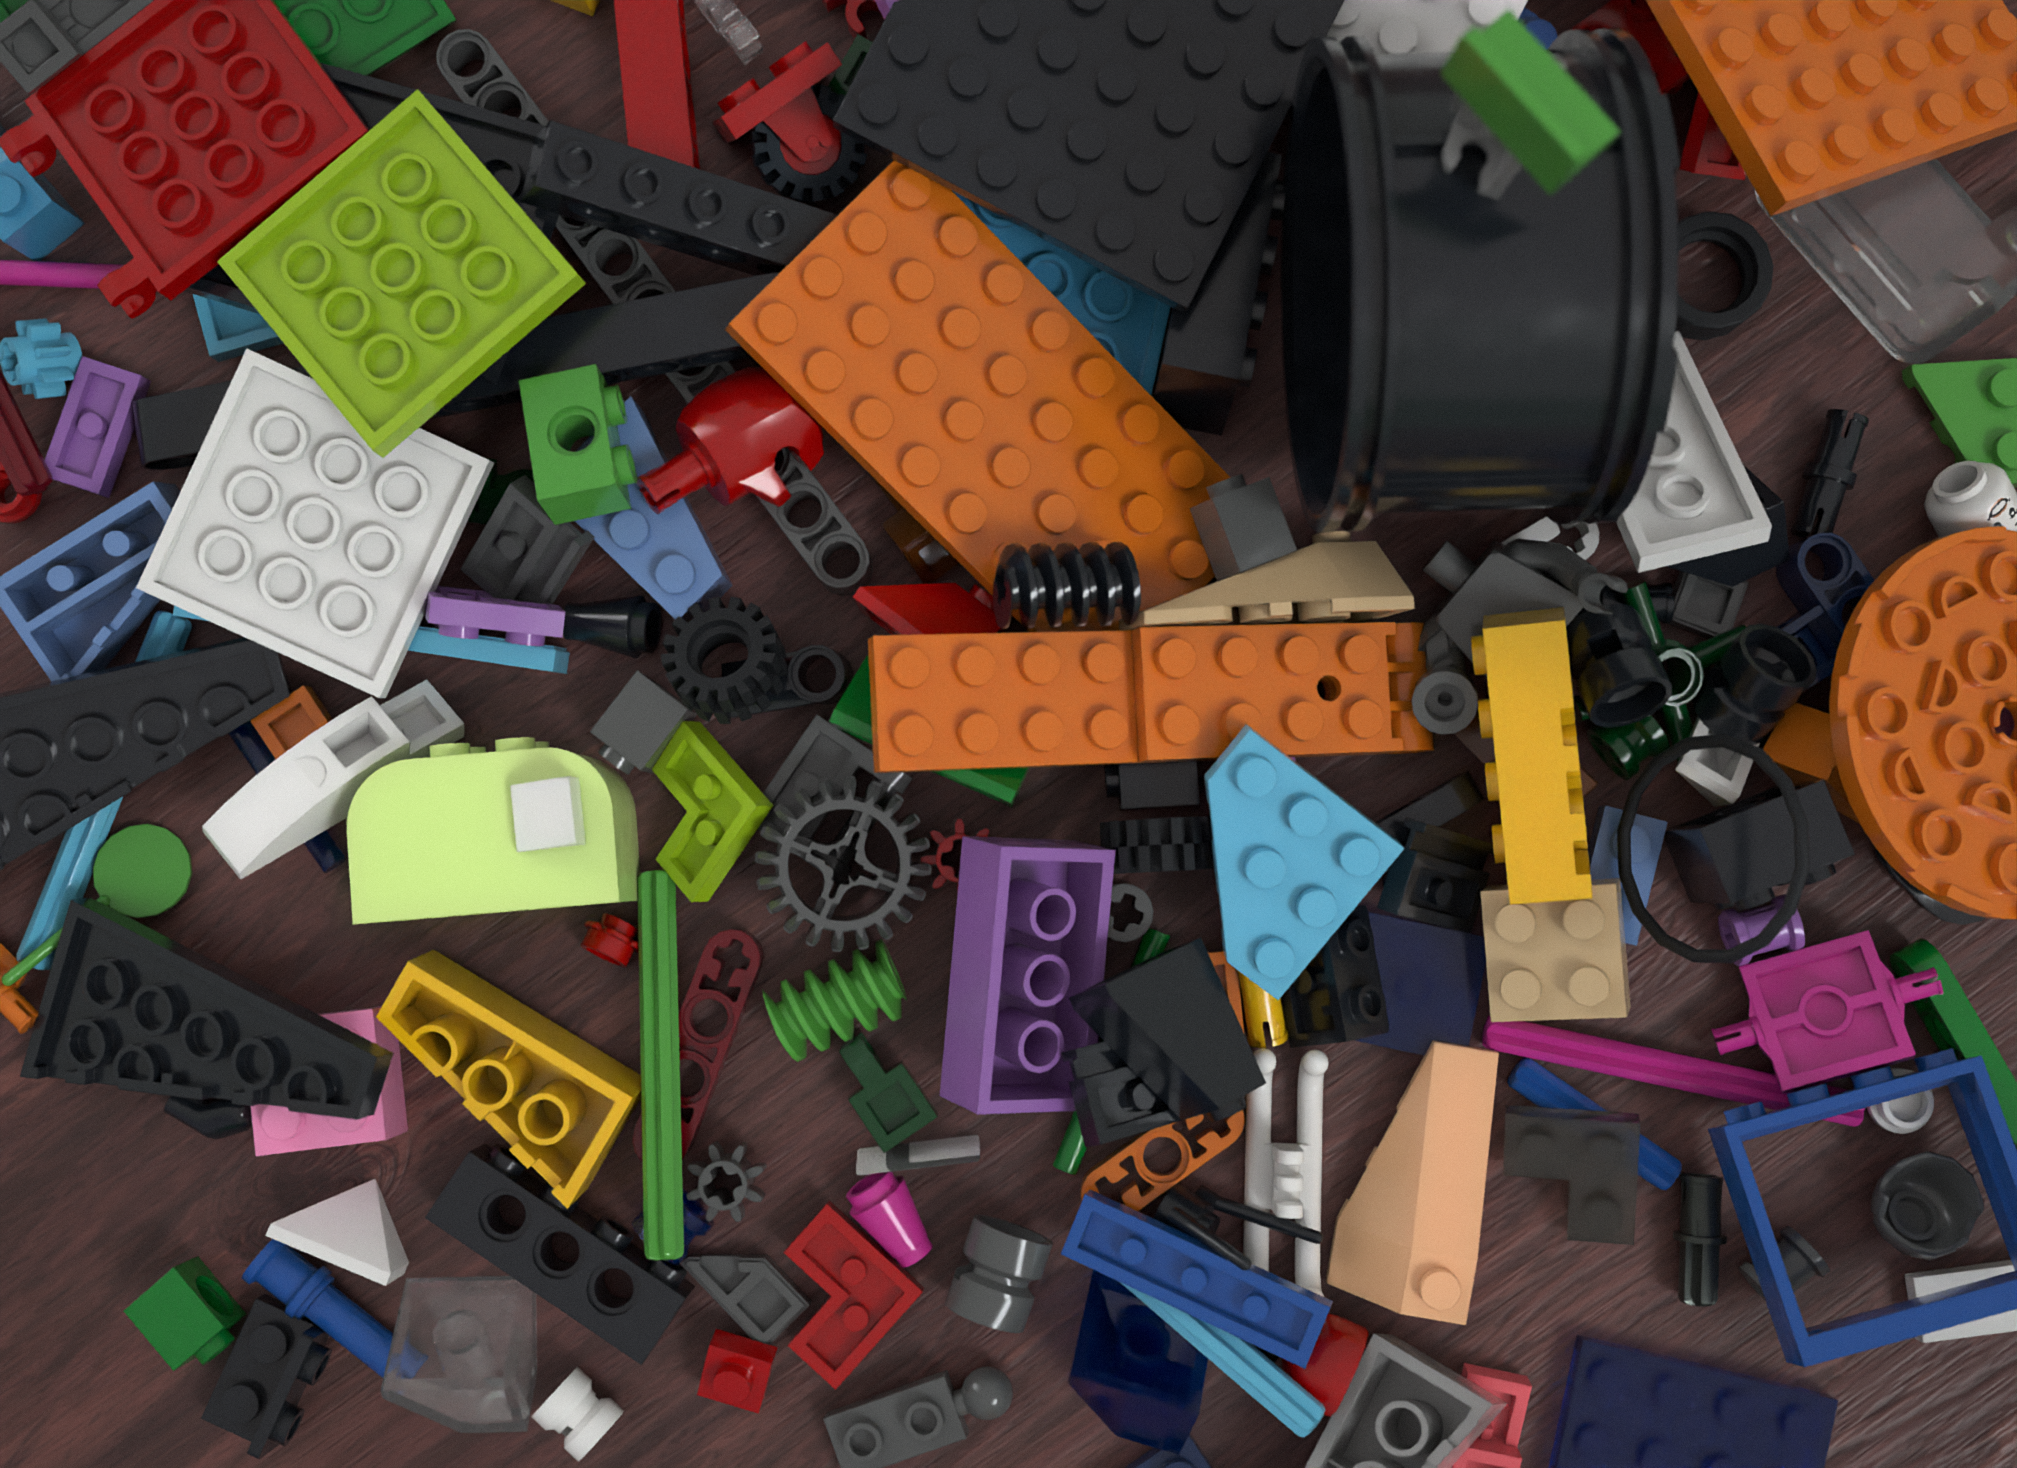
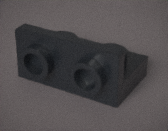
[1281,905,1389,1048]
[201,1294,332,1459]

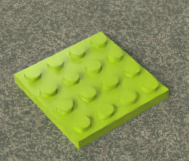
[217,89,586,458]

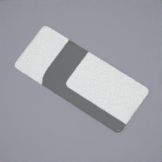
[856,1135,980,1175]

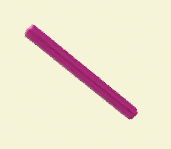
[1482,1015,1865,1127]

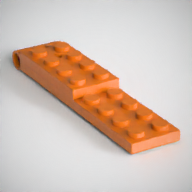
[868,622,1434,773]

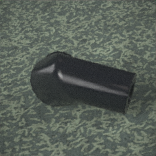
[164,1096,253,1139]

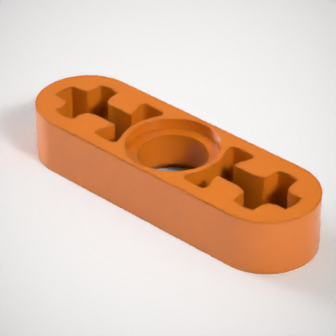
[1080,1110,1245,1211]

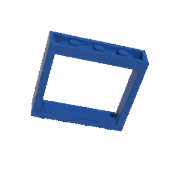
[1708,1048,2017,1367]

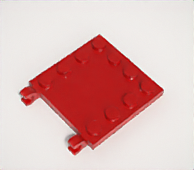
[0,0,369,319]

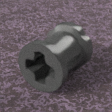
[1108,883,1154,942]
[1738,1226,1830,1302]

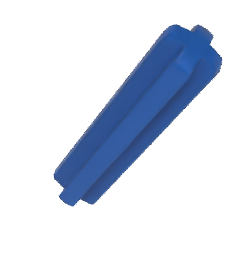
[1507,1057,1682,1190]

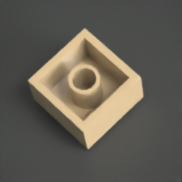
[1480,878,1631,1022]

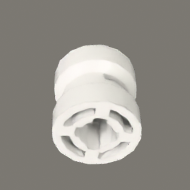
[531,1366,624,1462]

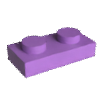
[45,356,151,498]

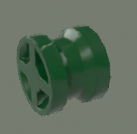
[1587,715,1670,780]

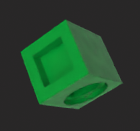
[124,1256,247,1371]

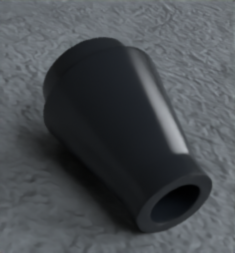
[563,595,662,659]

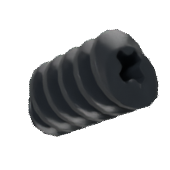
[993,542,1141,629]

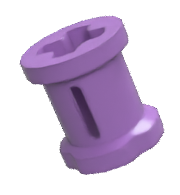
[1718,894,1805,966]

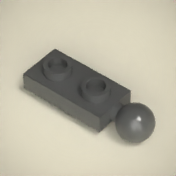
[823,1366,1013,1468]

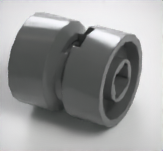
[944,1214,1053,1333]

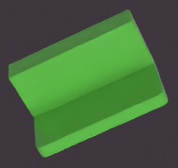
[1440,9,1620,195]

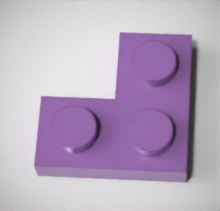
[424,585,565,646]

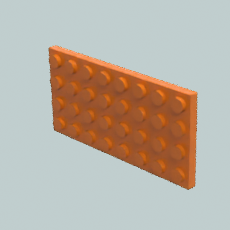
[725,160,1231,632]

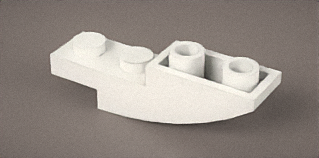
[202,679,464,880]

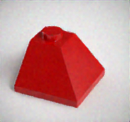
[852,583,1007,635]

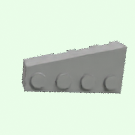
[1305,1333,1508,1468]

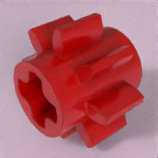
[921,819,990,893]

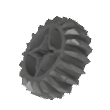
[755,775,931,952]

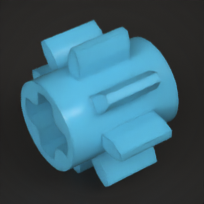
[0,319,82,399]

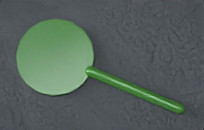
[1,824,192,986]

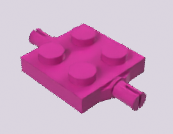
[1711,930,1943,1094]

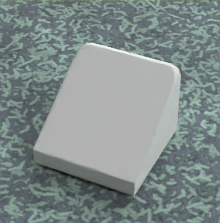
[510,776,586,852]

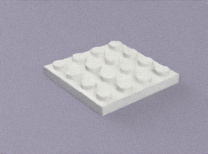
[136,349,494,698]

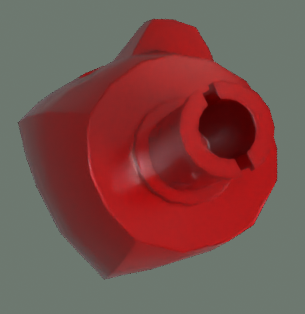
[637,367,824,514]

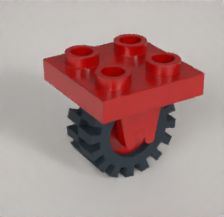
[712,41,867,202]

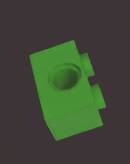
[519,364,637,525]

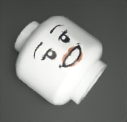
[1924,461,2017,537]

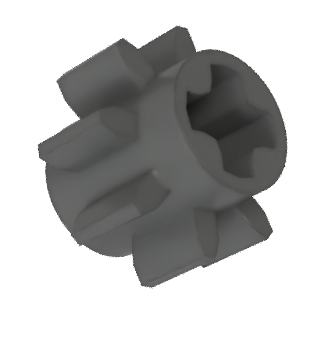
[686,1141,767,1222]

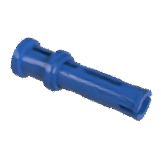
[241,1239,427,1393]

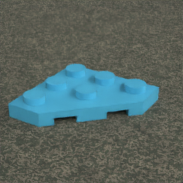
[1204,724,1404,1000]

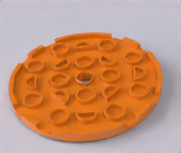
[1829,526,2017,920]

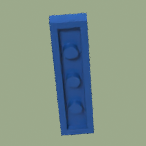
[1061,1190,1333,1369]

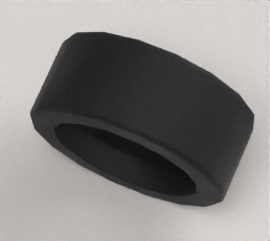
[1675,211,1774,341]

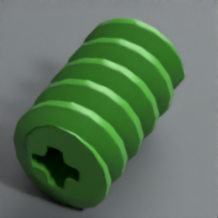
[762,939,907,1062]

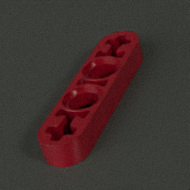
[632,928,764,1161]

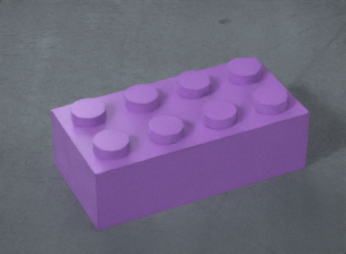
[940,836,1116,1114]

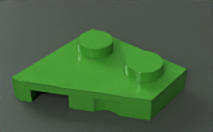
[1902,358,2017,487]

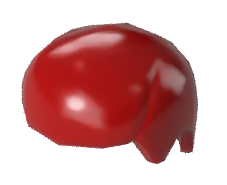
[1282,1313,1369,1416]

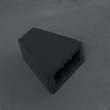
[1068,937,1266,1122]

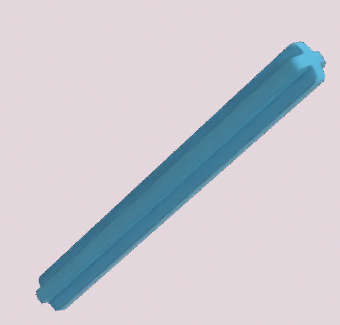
[16,610,192,970]

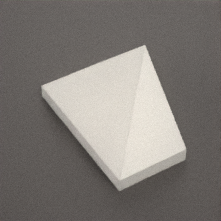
[1675,717,1760,807]
[265,1178,409,1286]

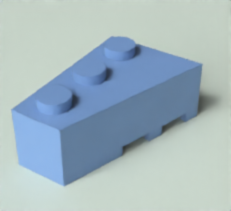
[575,396,733,623]
[0,481,181,681]

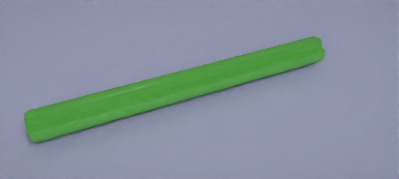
[637,870,684,1261]

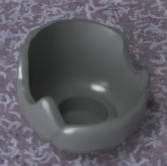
[1870,1151,1984,1260]

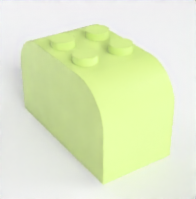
[347,737,640,924]

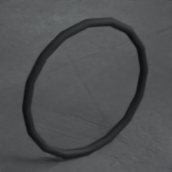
[1617,734,1810,963]

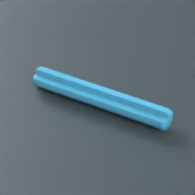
[1120,1282,1325,1438]

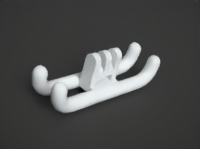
[1243,1048,1329,1297]

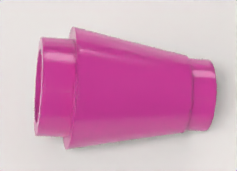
[846,1172,933,1268]

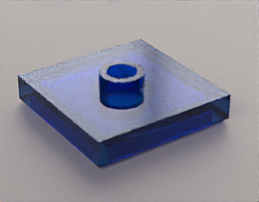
[1355,912,1486,1055]

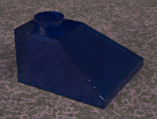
[1068,1270,1208,1455]

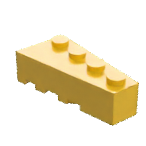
[1471,607,1593,905]
[376,949,641,1209]

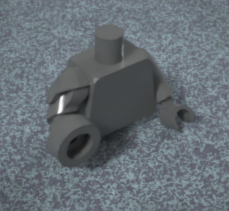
[1412,538,1628,735]

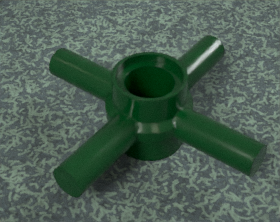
[1573,579,1746,763]

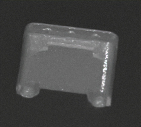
[1754,159,2017,364]

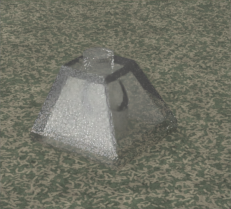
[380,1276,537,1433]

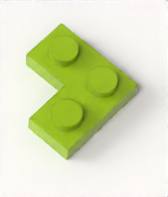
[651,721,774,902]

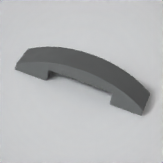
[0,0,154,94]

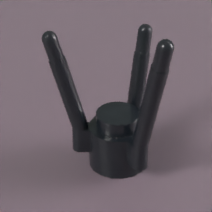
[1153,1184,1324,1271]

